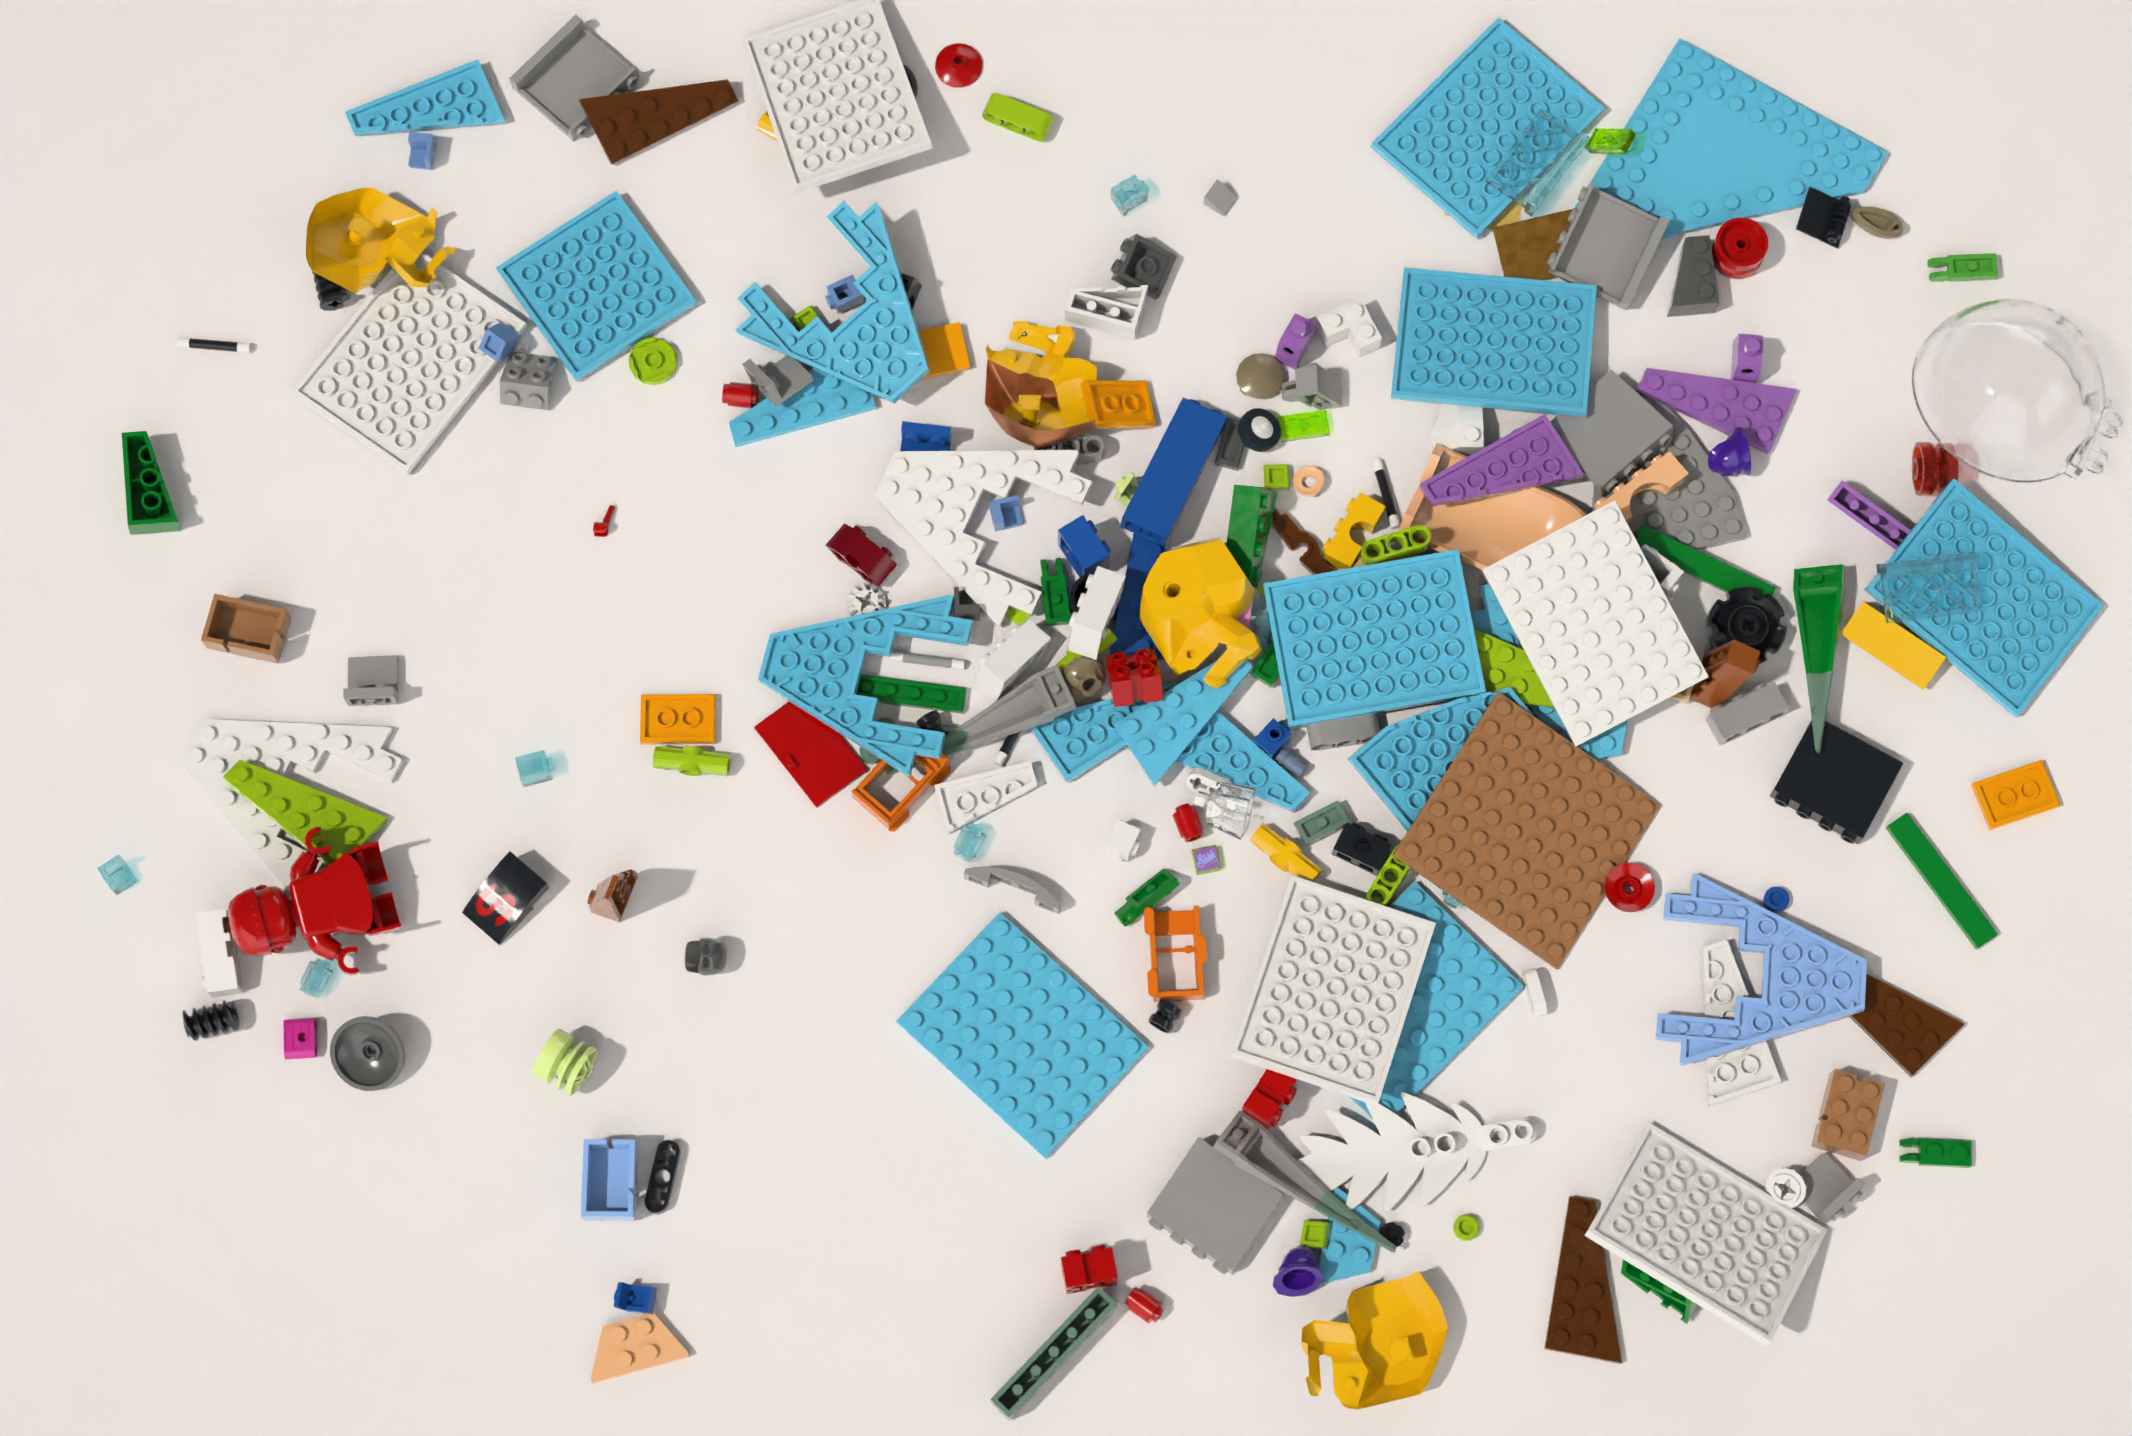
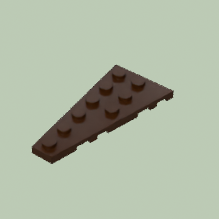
[578,79,738,164]

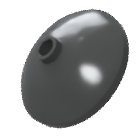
[330,1016,405,1091]

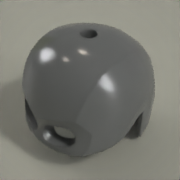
[685,938,727,976]

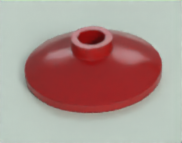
[935,43,982,88]
[1604,863,1655,912]

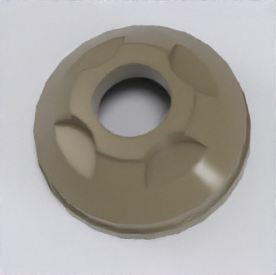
[1062,656,1106,699]

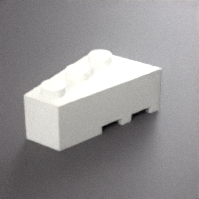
[1065,285,1148,339]
[1068,566,1126,660]
[972,620,1051,704]
[195,909,243,998]

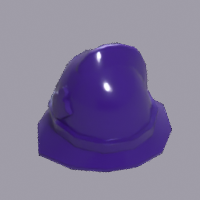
[1708,427,1751,476]
[1273,1244,1323,1297]

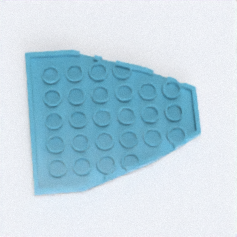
[1348,687,1534,831]

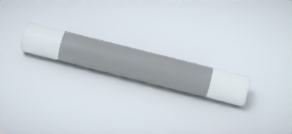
[890,651,965,670]

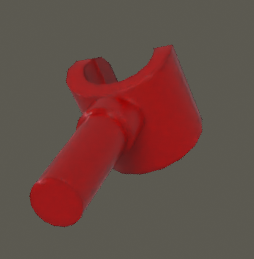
[593,505,615,537]

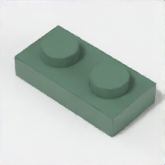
[1293,800,1350,846]

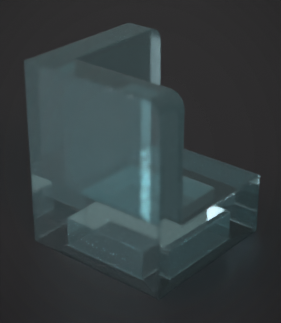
[97,855,138,895]

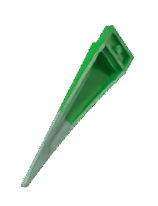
[1793,564,1845,754]

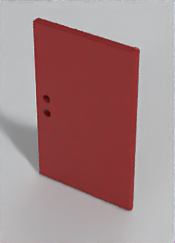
[754,701,868,808]

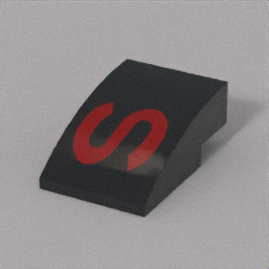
[462,851,549,946]

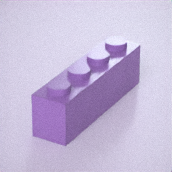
[1827,481,1911,550]

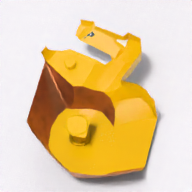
[985,321,1097,448]

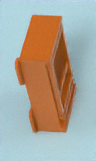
[851,753,951,832]
[1144,905,1207,1002]

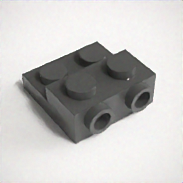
[1110,234,1177,300]

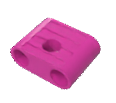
[283,1018,317,1060]

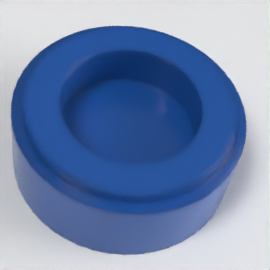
[1763,887,1789,913]

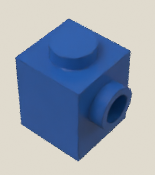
[1253,718,1292,759]

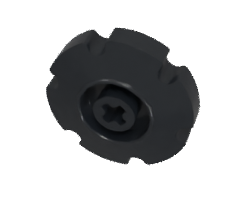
[1706,587,1787,664]

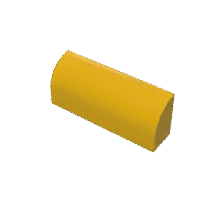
[1840,601,1946,690]

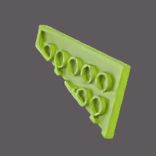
[1475,629,1555,709]
[223,759,387,866]

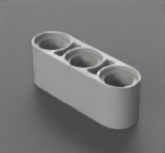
[1034,435,1104,464]
[1306,713,1380,751]

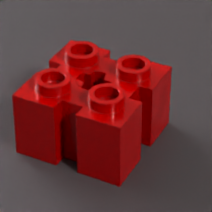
[1105,648,1163,707]
[1242,1069,1297,1129]
[1061,1245,1118,1294]

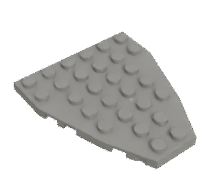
[1592,394,1747,551]

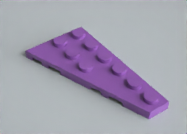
[1636,368,1797,454]
[1419,414,1584,507]

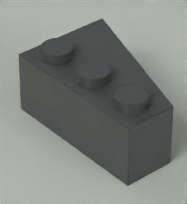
[1667,235,1719,317]

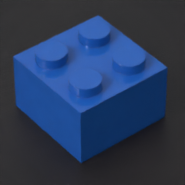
[1058,515,1111,578]

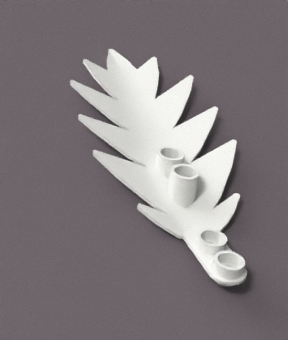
[1297,1092,1536,1212]

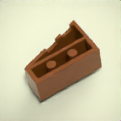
[1690,640,1760,708]

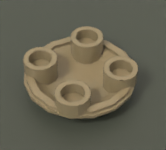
[1236,353,1284,399]

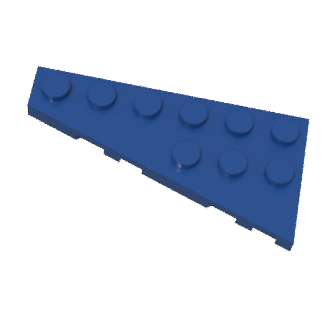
[1109,533,1166,661]

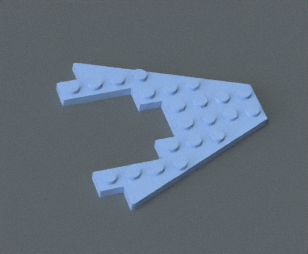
[1655,874,1867,1066]

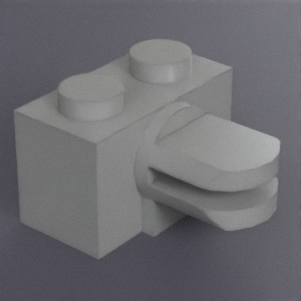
[1282,363,1341,410]

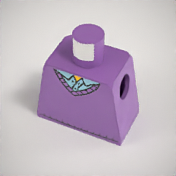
[1275,313,1317,370]
[1731,334,1763,383]

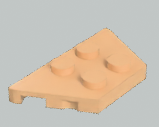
[591,1312,690,1384]

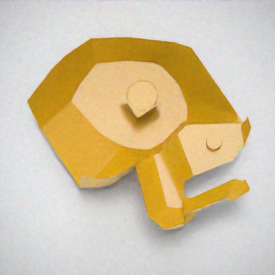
[306,187,456,294]
[1139,537,1262,690]
[1301,1271,1448,1410]

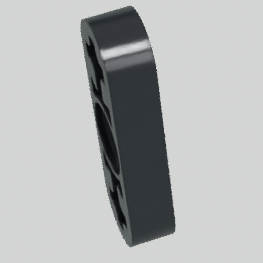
[645,1140,681,1215]

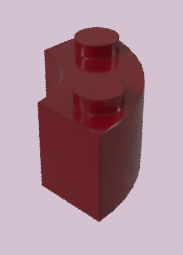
[825,524,897,587]

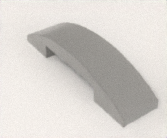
[964,866,1060,914]

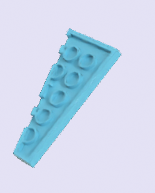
[1176,711,1310,812]

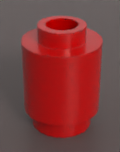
[722,382,758,408]
[1172,803,1204,843]
[1124,1287,1164,1324]

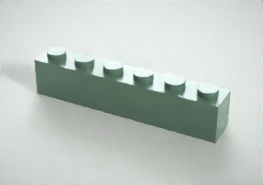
[990,1286,1117,1421]

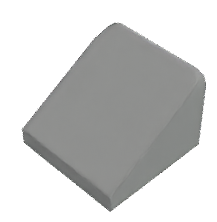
[1204,180,1237,216]

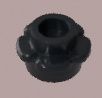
[1379,1222,1405,1247]

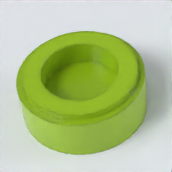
[1453,1214,1479,1241]

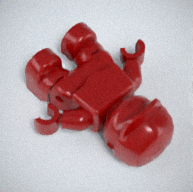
[228,827,402,976]

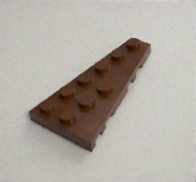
[1849,974,1964,1077]
[1544,1196,1622,1364]

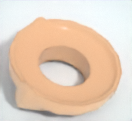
[1293,466,1324,497]

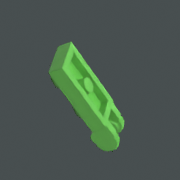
[1927,253,1998,282]

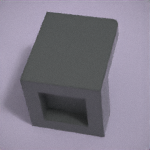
[954,587,980,621]

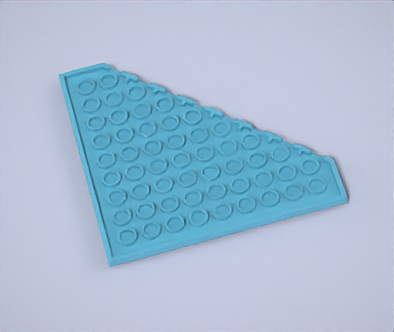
[1575,38,1888,239]

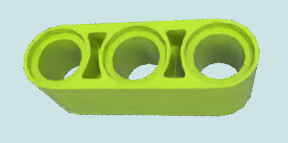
[982,93,1054,142]
[1360,525,1431,565]
[1366,845,1410,906]

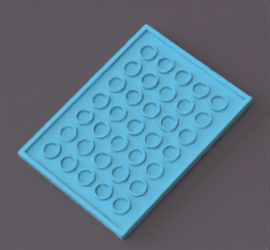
[1371,17,1605,239]
[1391,267,1597,417]
[1864,478,2104,717]
[1263,549,1486,728]
[1350,881,1524,1119]
[896,912,1149,1159]

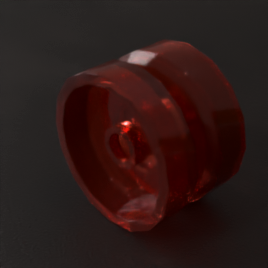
[1912,441,1958,496]

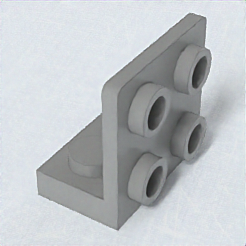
[742,356,814,407]
[343,655,398,706]

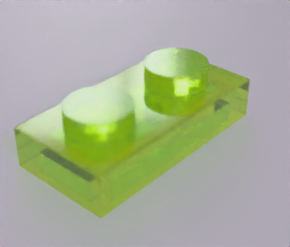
[1585,128,1636,154]
[1278,410,1330,442]

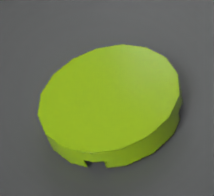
[628,337,677,385]

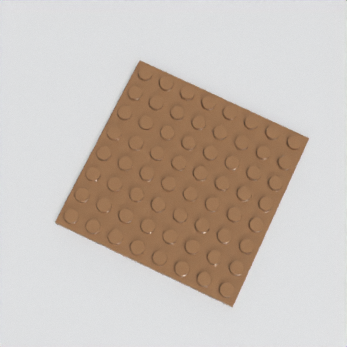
[1392,692,1661,970]

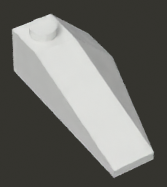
[1432,404,1484,456]

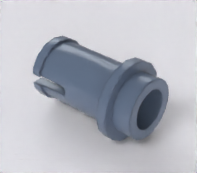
[1275,748,1308,778]

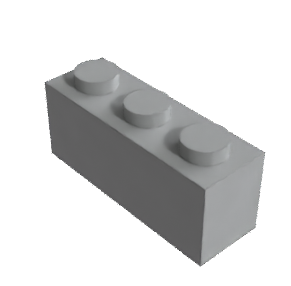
[1706,682,1789,746]

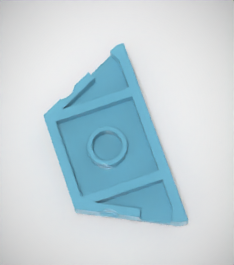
[1319,1188,1380,1285]

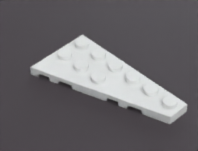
[1702,940,1781,1107]

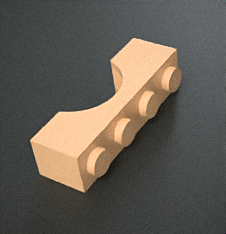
[1594,451,1689,524]

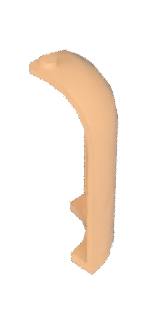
[1398,444,1586,570]

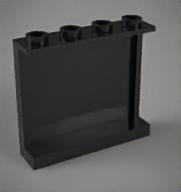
[1770,719,1903,844]

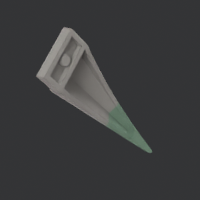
[886,665,1076,774]
[1213,1110,1396,1253]

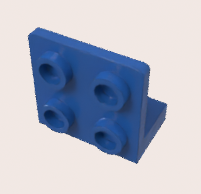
[900,421,952,451]

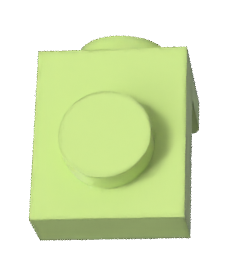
[1114,472,1139,507]

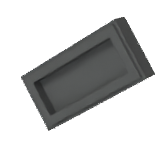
[1214,418,1245,471]

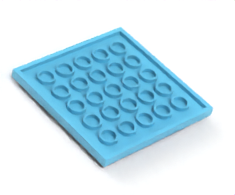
[496,191,697,382]

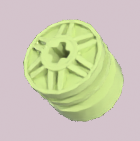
[532,1028,598,1096]

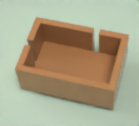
[201,594,292,664]
[1811,1069,1885,1161]

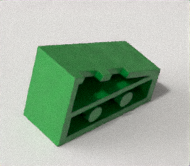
[1621,1259,1700,1324]

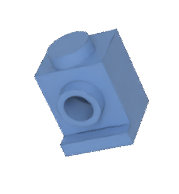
[825,274,864,314]

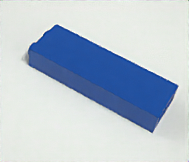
[1120,397,1227,547]

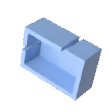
[581,1139,638,1221]

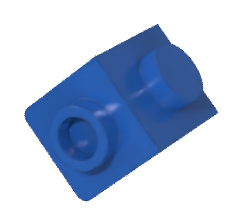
[614,1282,658,1314]

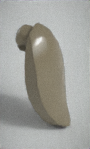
[1850,206,1903,239]

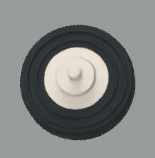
[1238,408,1281,452]

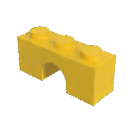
[1322,492,1386,570]

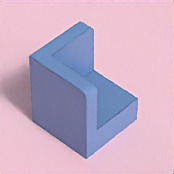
[408,132,436,170]
[478,322,521,362]
[989,495,1023,532]

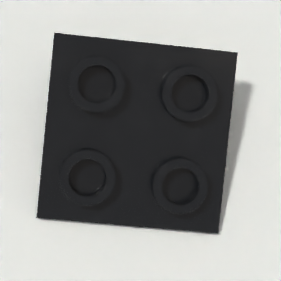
[1796,187,1851,249]

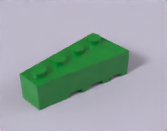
[121,431,180,535]
[1226,485,1278,588]

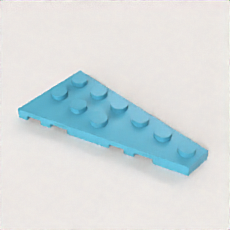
[345,59,505,136]
[729,368,876,447]
[1114,659,1253,787]
[1030,682,1179,783]

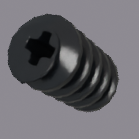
[312,272,349,311]
[182,1000,240,1041]

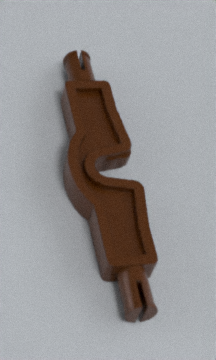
[1272,508,1333,575]

